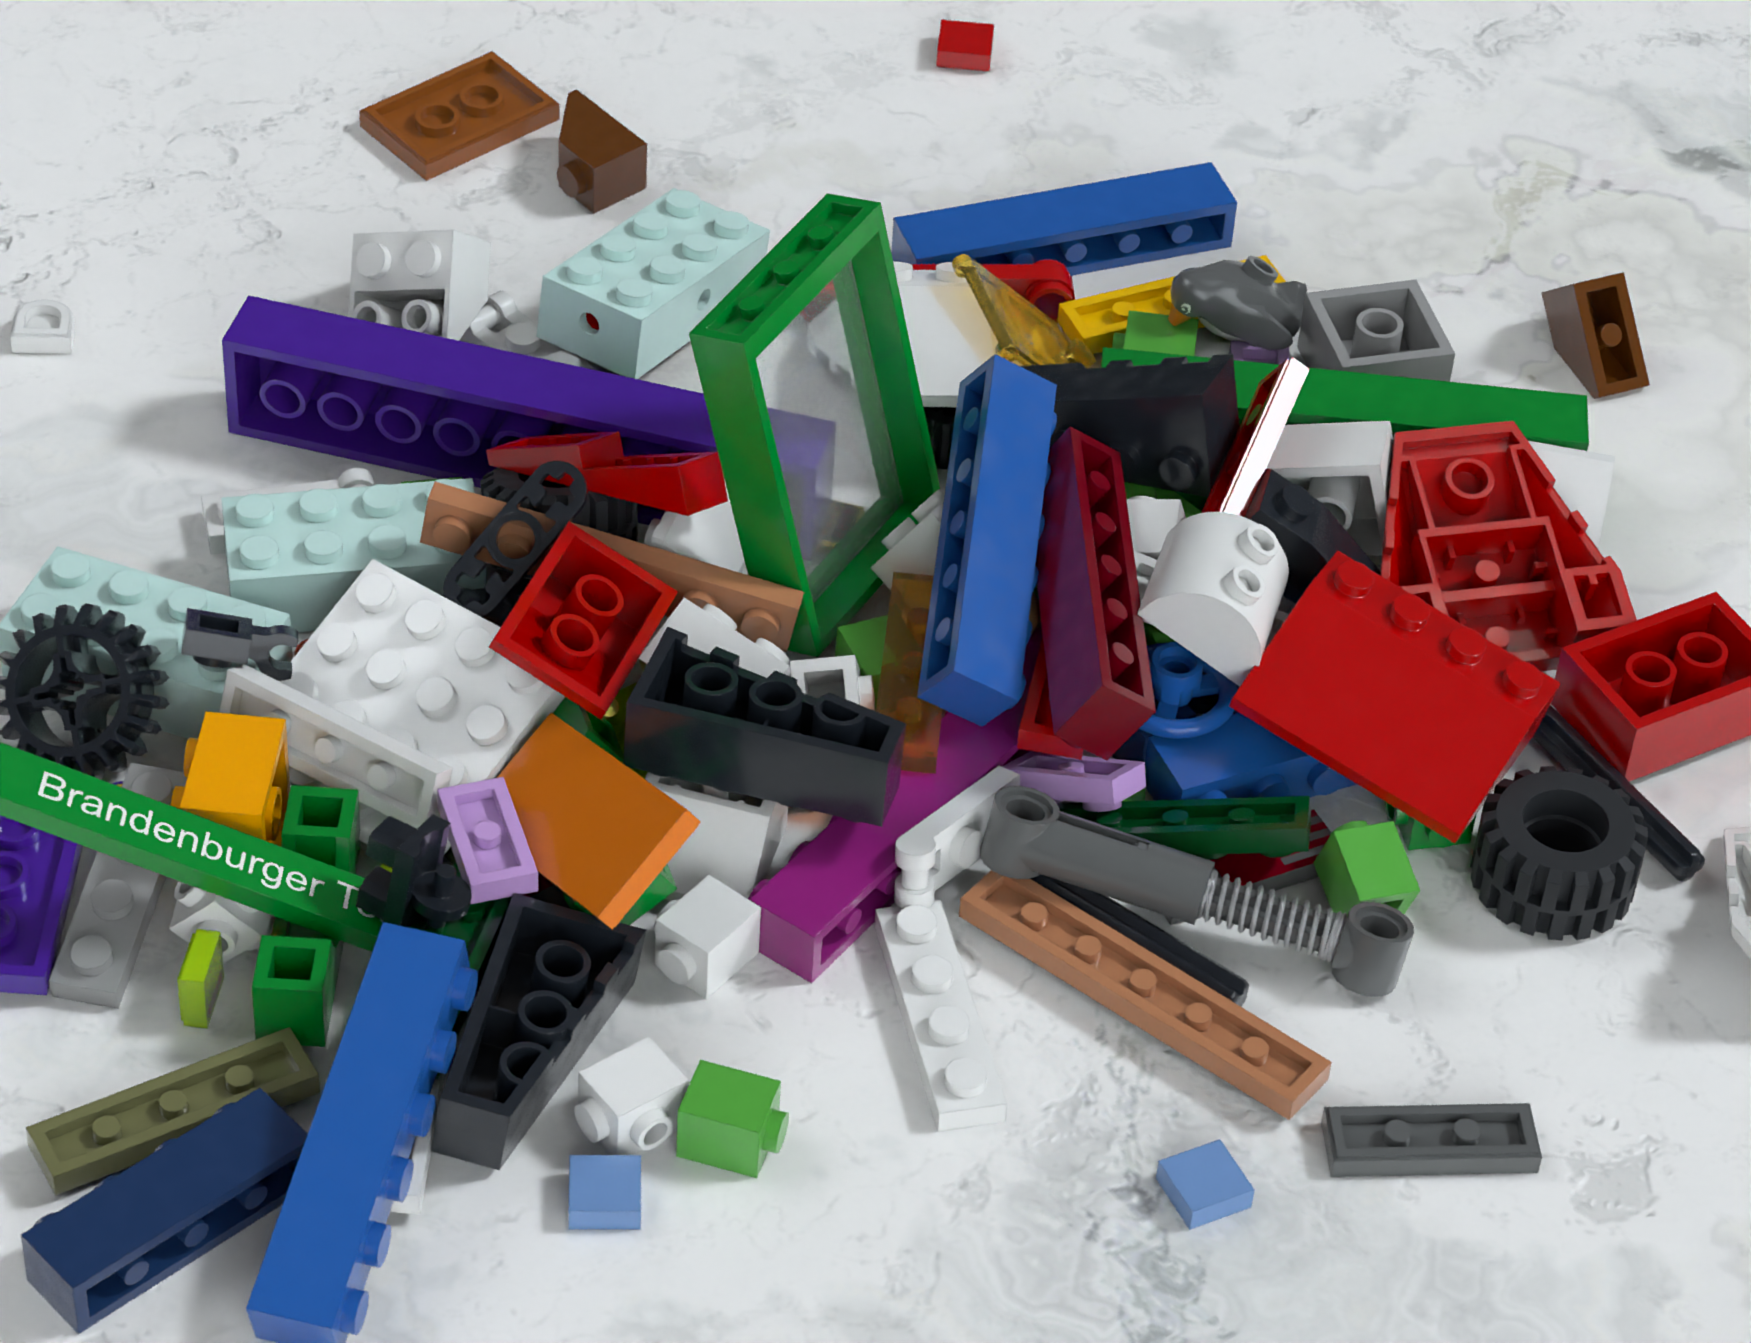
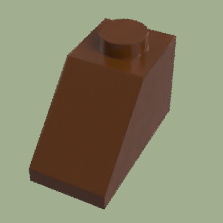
[557,89,647,214]
[1541,272,1650,399]

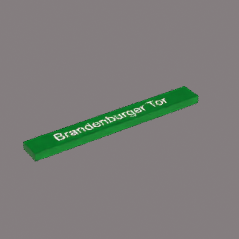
[0,742,426,952]

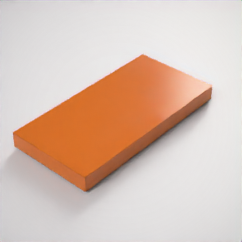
[497,712,701,930]

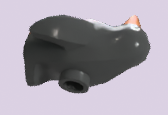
[1168,256,1307,350]

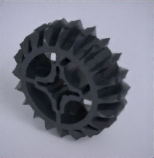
[0,603,170,779]

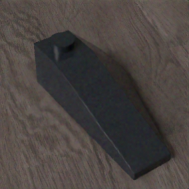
[1245,468,1381,604]

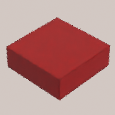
[936,19,994,71]

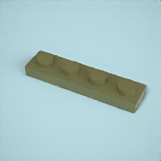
[25,1027,320,1195]

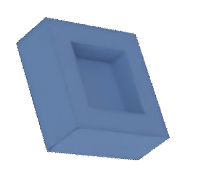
[1156,1139,1255,1230]
[569,1155,641,1230]

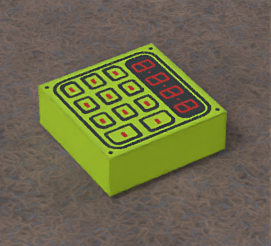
[177,929,224,1029]

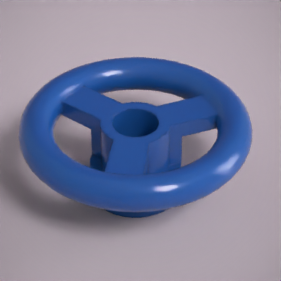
[1139,642,1238,739]

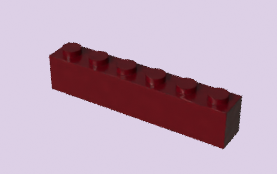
[1035,426,1156,760]

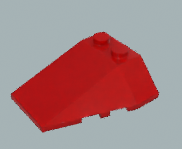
[1381,421,1637,671]

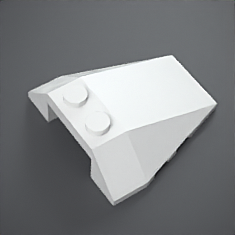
[804,261,1041,407]

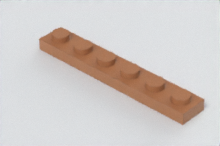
[420,481,804,652]
[959,870,1332,1120]

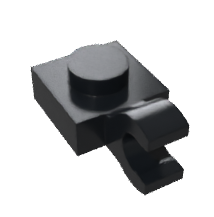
[181,608,298,681]

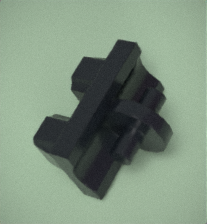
[356,814,472,929]

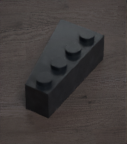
[1020,354,1239,498]
[623,626,906,827]
[431,893,646,1170]

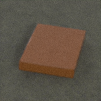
[359,51,560,181]

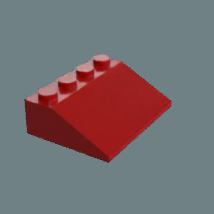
[1229,551,1561,843]

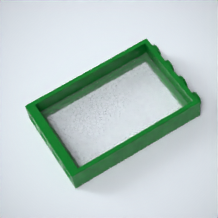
[689,193,940,658]

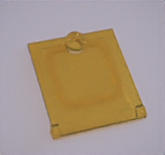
[952,254,1096,368]

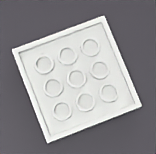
[279,559,565,855]

